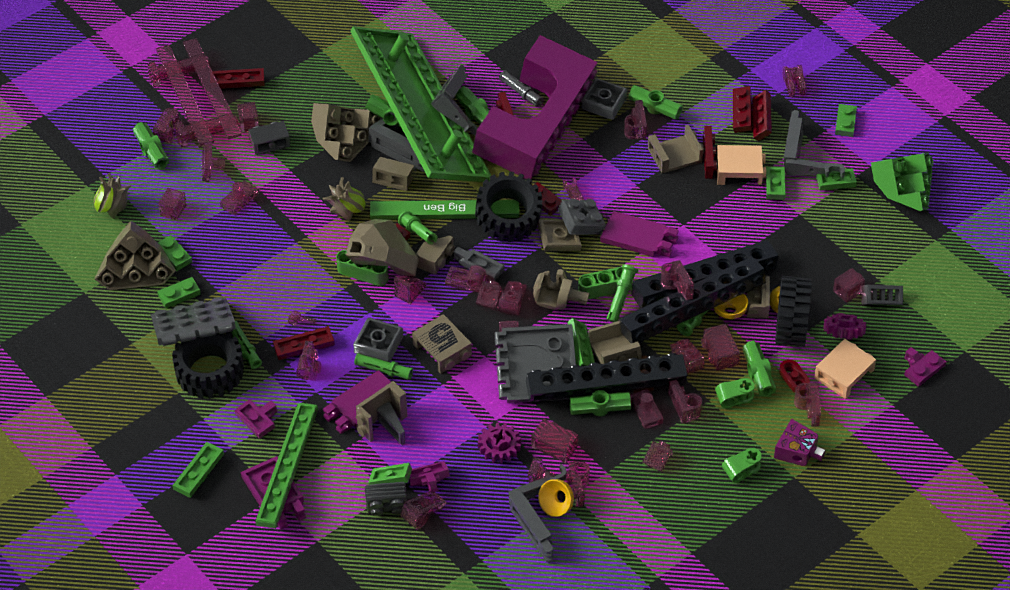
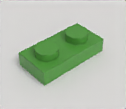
[835,104,857,137]
[766,167,785,200]
[816,168,857,191]
[157,235,192,271]
[157,277,201,309]
[368,463,412,485]

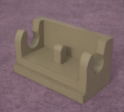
[372,157,414,191]
[747,276,770,318]

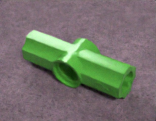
[628,85,683,120]
[455,86,489,125]
[365,94,401,128]
[133,122,169,170]
[742,341,776,397]
[569,390,631,416]

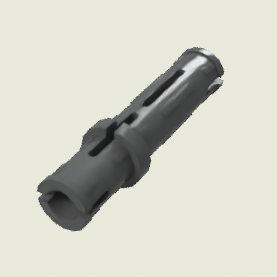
[499,70,544,107]

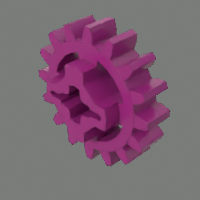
[823,313,866,340]
[478,422,521,463]

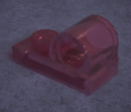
[624,100,647,139]
[661,260,694,300]
[669,380,702,424]
[794,383,821,427]
[401,491,446,530]

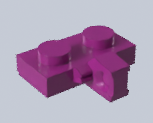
[904,347,946,386]
[235,399,278,439]
[409,461,450,493]

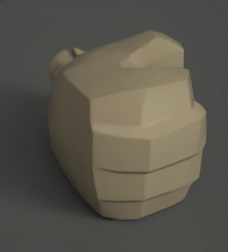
[533,269,589,310]

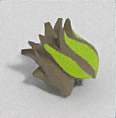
[94,173,131,219]
[323,177,366,221]

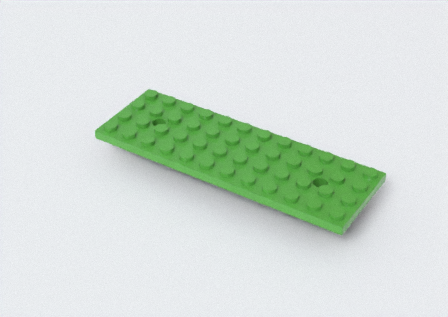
[350,26,491,182]

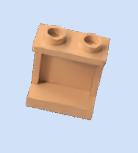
[716,145,766,185]
[814,339,876,399]

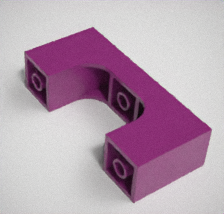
[472,35,598,179]

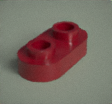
[779,359,810,394]

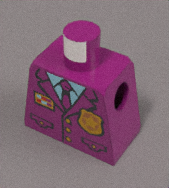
[774,419,826,466]

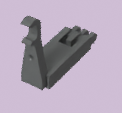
[431,65,478,136]
[784,110,845,178]
[368,113,425,172]
[508,464,567,563]

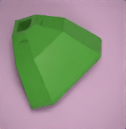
[871,152,934,211]

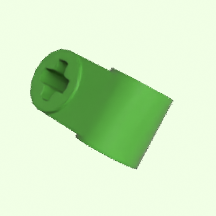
[715,378,755,408]
[722,448,762,483]

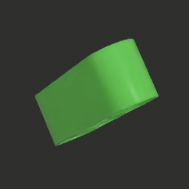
[336,250,389,286]
[578,267,623,299]

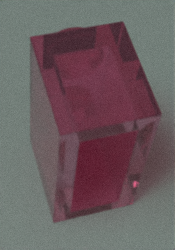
[701,324,740,371]
[531,419,578,463]

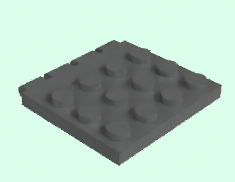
[151,297,236,346]
[494,324,576,403]

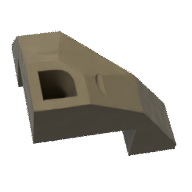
[311,103,382,162]
[346,219,419,276]
[94,221,176,290]

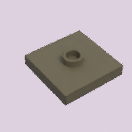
[537,219,582,251]

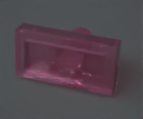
[202,142,225,182]
[220,180,259,215]
[630,389,663,429]

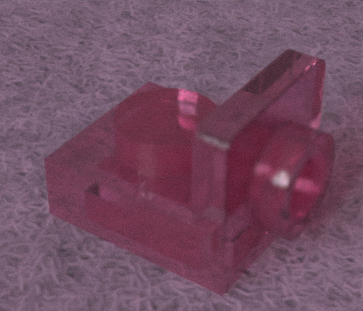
[476,280,503,309]
[642,441,673,472]
[528,457,555,483]

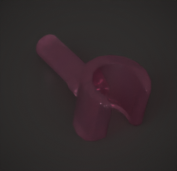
[288,311,316,326]

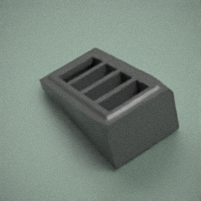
[861,285,903,305]
[377,402,405,445]

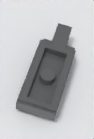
[454,247,505,282]

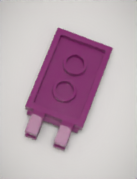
[600,211,679,257]
[323,370,391,434]
[241,456,306,530]

